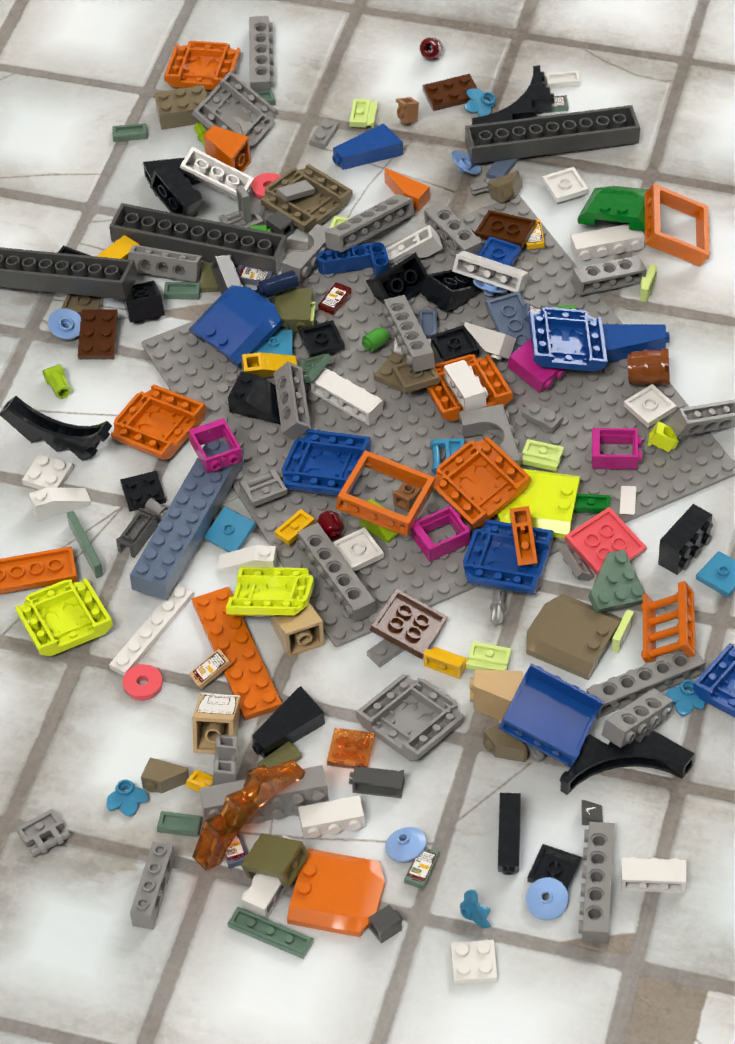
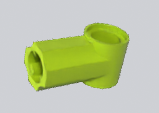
[43,364,71,399]

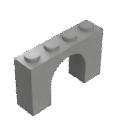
[459,404,523,466]

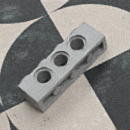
[424,201,483,255]
[128,245,202,283]
[571,256,647,296]
[274,362,311,439]
[668,399,735,437]
[601,688,673,748]
[130,841,175,930]

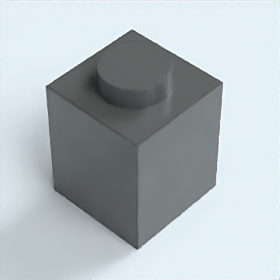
[266,210,294,238]
[368,905,403,943]

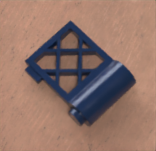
[254,270,299,298]

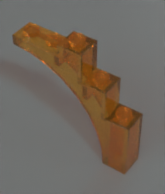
[193,759,305,870]

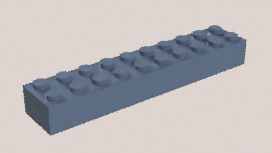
[130,440,244,600]

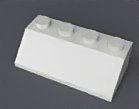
[180,147,254,200]

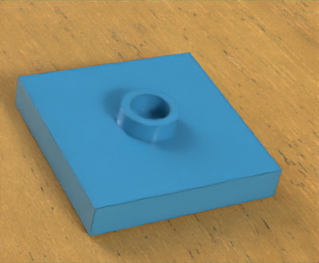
[256,330,293,355]
[203,506,256,552]
[696,551,735,598]

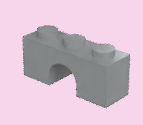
[212,734,237,786]

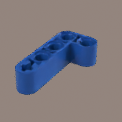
[317,242,389,275]

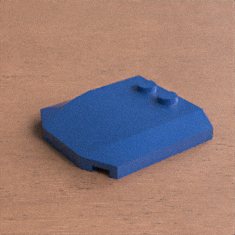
[189,285,283,369]
[528,307,608,372]
[282,429,371,496]
[463,520,554,595]
[693,643,735,718]

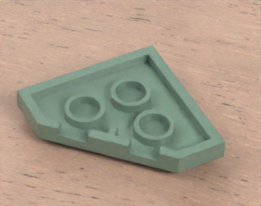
[588,550,646,613]

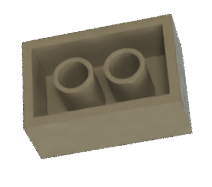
[154,85,207,130]

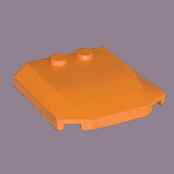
[164,41,240,91]
[425,355,513,421]
[111,385,206,460]
[433,436,532,528]
[287,849,385,937]

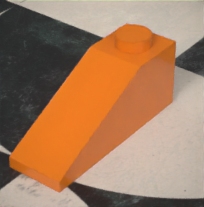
[384,168,430,211]
[509,506,538,566]

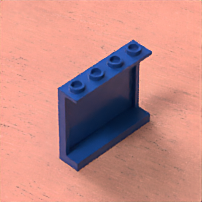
[498,663,604,767]

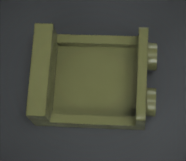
[275,288,313,332]
[241,833,309,887]

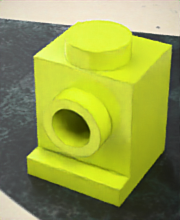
[647,421,679,452]

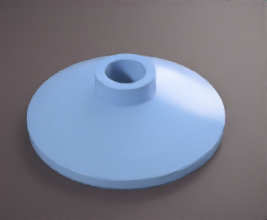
[451,150,481,175]
[473,279,508,296]
[48,308,81,340]
[385,827,426,862]
[526,877,569,920]

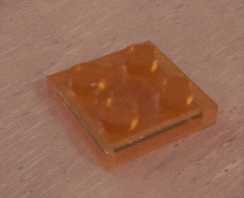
[327,728,375,769]

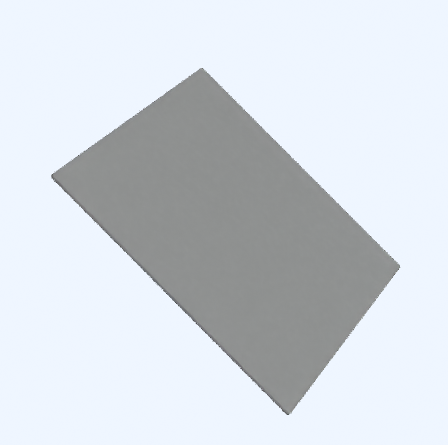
[141,195,735,647]

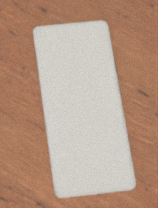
[620,486,636,515]

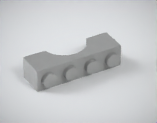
[282,224,330,283]

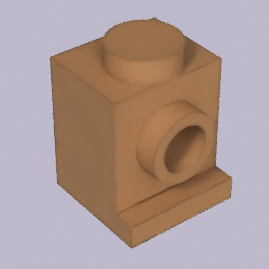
[396,97,419,125]
[393,482,422,512]

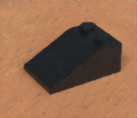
[420,270,482,311]
[122,280,165,323]
[228,371,281,424]

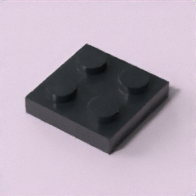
[299,320,345,358]
[431,325,479,362]
[120,471,166,512]
[527,844,582,892]

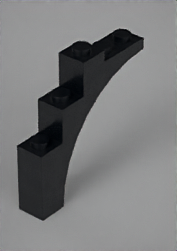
[471,65,555,125]
[0,396,112,461]
[560,730,695,795]

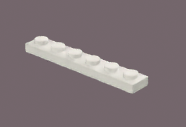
[109,584,194,676]

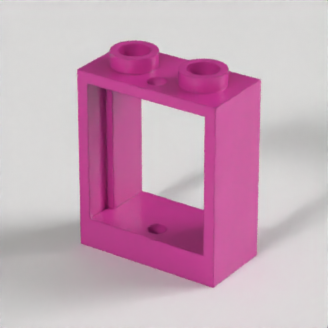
[189,418,242,473]
[592,428,642,469]
[410,506,471,562]

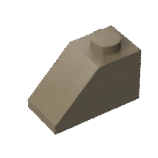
[487,170,522,203]
[483,723,527,762]
[141,757,190,794]

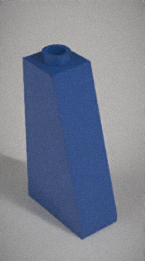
[332,123,403,170]
[602,324,670,363]

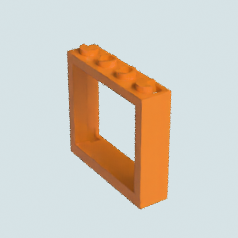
[644,183,710,267]
[336,450,435,536]

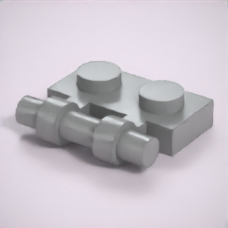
[16,809,70,857]

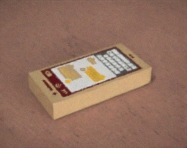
[189,649,232,689]

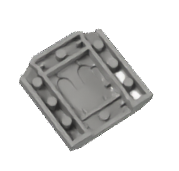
[192,71,275,149]
[356,674,464,760]

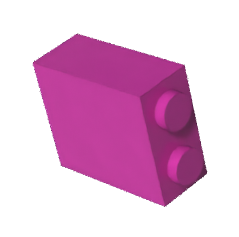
[507,338,566,393]

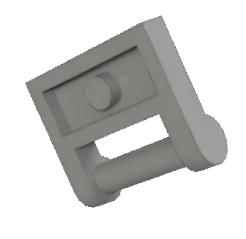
[219,204,264,228]
[239,468,287,507]

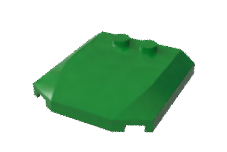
[578,186,661,231]

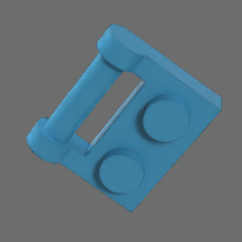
[430,438,464,475]

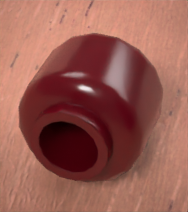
[420,37,443,59]
[316,510,344,540]

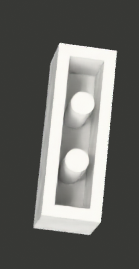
[444,360,488,411]
[298,795,365,839]
[621,857,686,893]

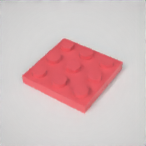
[564,507,647,575]

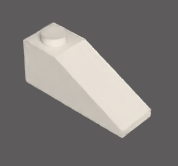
[386,225,443,263]
[464,322,516,360]
[29,487,92,521]
[217,545,277,574]

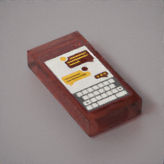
[318,282,352,315]

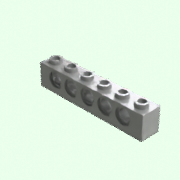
[249,16,274,92]
[325,194,414,252]
[382,295,435,372]
[296,522,376,623]
[586,649,705,718]
[578,822,615,944]

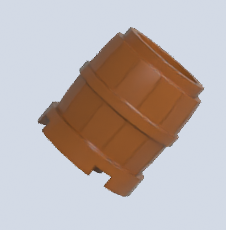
[627,348,670,386]

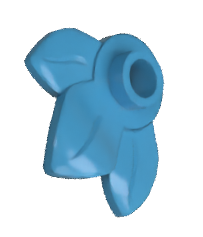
[464,88,496,117]
[665,680,705,716]
[107,779,147,817]
[460,890,490,928]

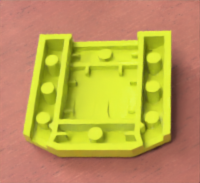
[496,469,581,539]
[226,567,314,617]
[15,578,113,657]

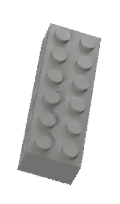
[200,765,329,831]

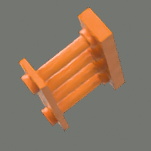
[641,581,696,663]

